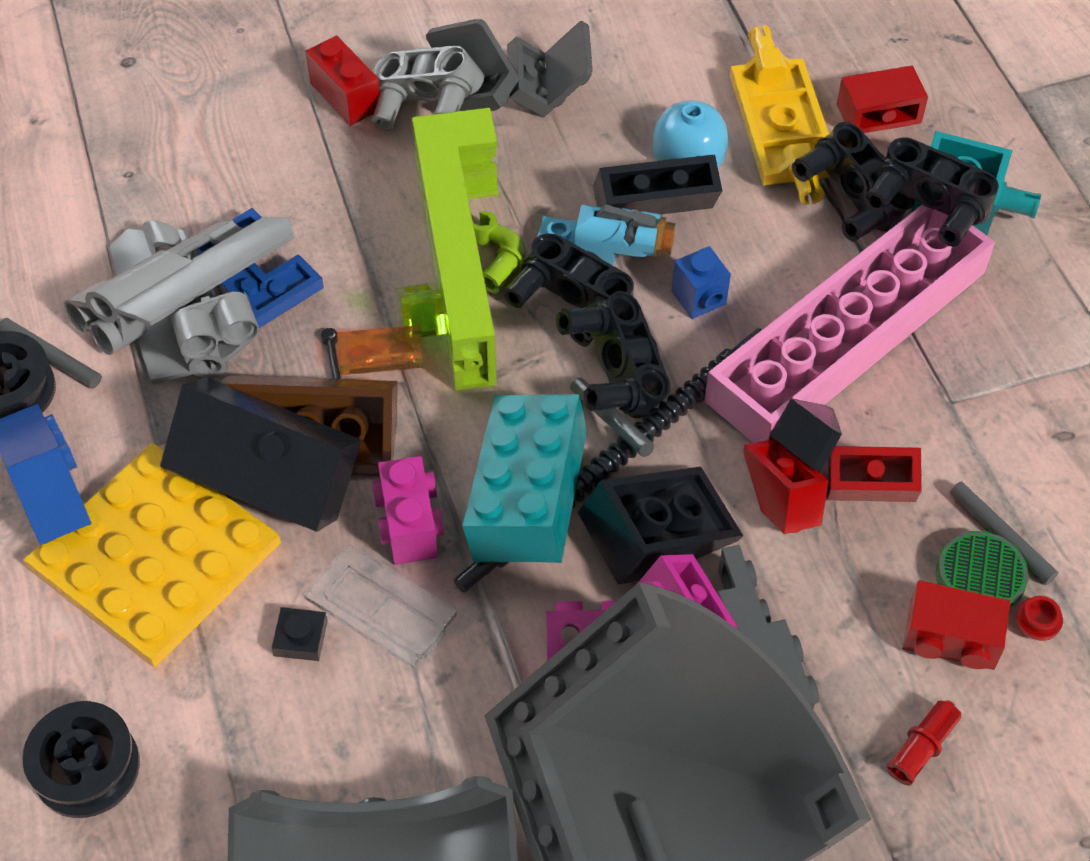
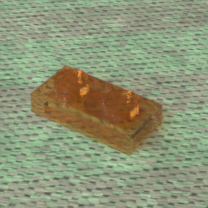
[337,325,424,375]

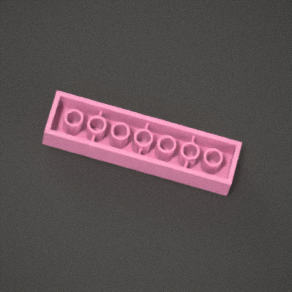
[704,205,995,443]

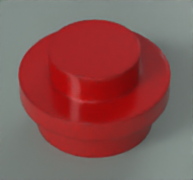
[1015,596,1063,641]

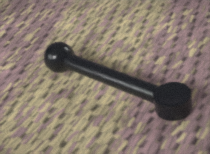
[321,328,341,379]

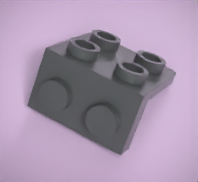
[426,19,520,111]
[507,21,593,117]

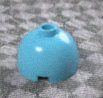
[653,100,728,167]

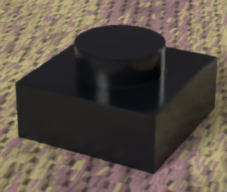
[272,607,328,661]

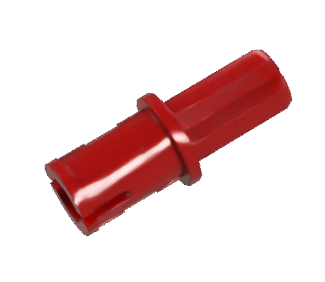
[886,700,962,786]

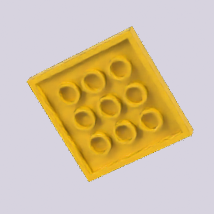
[23,442,281,668]

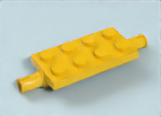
[730,25,831,205]

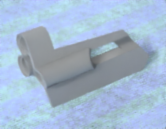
[64,217,294,355]
[109,220,259,383]

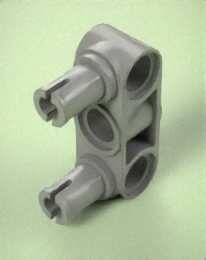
[371,46,484,131]

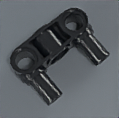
[792,122,915,242]
[864,137,999,247]
[504,233,634,347]
[556,291,671,418]

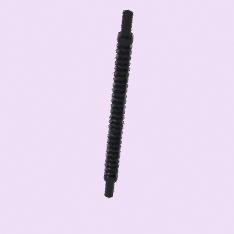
[454,328,762,593]

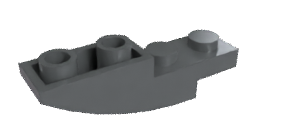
[717,545,819,709]

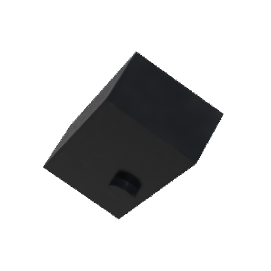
[160,377,362,532]

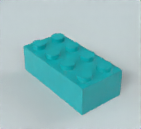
[462,394,587,563]

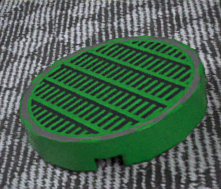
[936,531,1029,607]

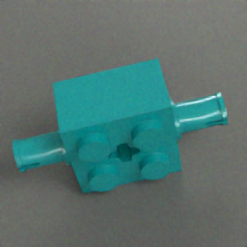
[911,131,1042,236]

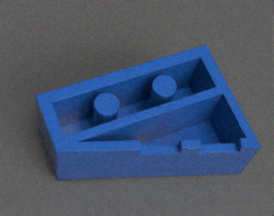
[0,404,92,545]

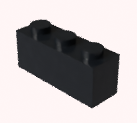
[593,154,723,215]

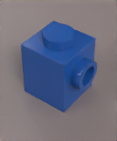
[672,246,731,319]

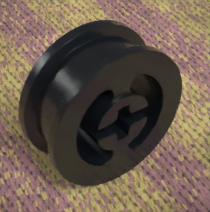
[0,331,56,419]
[22,701,140,818]

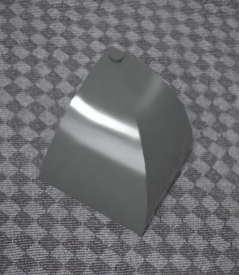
[484,582,872,861]

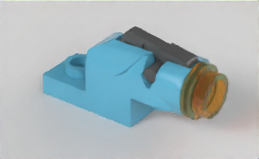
[538,205,676,266]

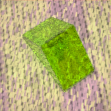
[394,282,445,340]

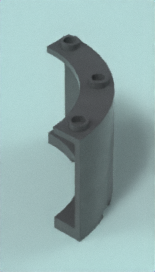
[227,776,518,861]

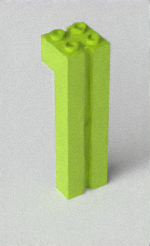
[412,108,499,391]

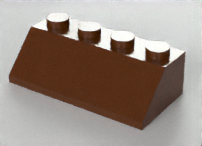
[220,375,398,474]

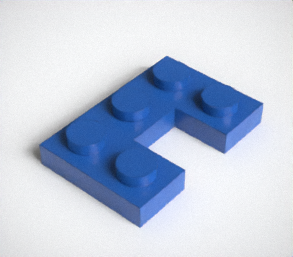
[196,208,324,328]

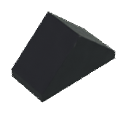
[770,398,842,472]

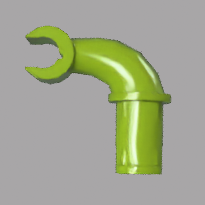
[473,211,526,294]

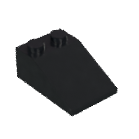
[577,466,744,585]

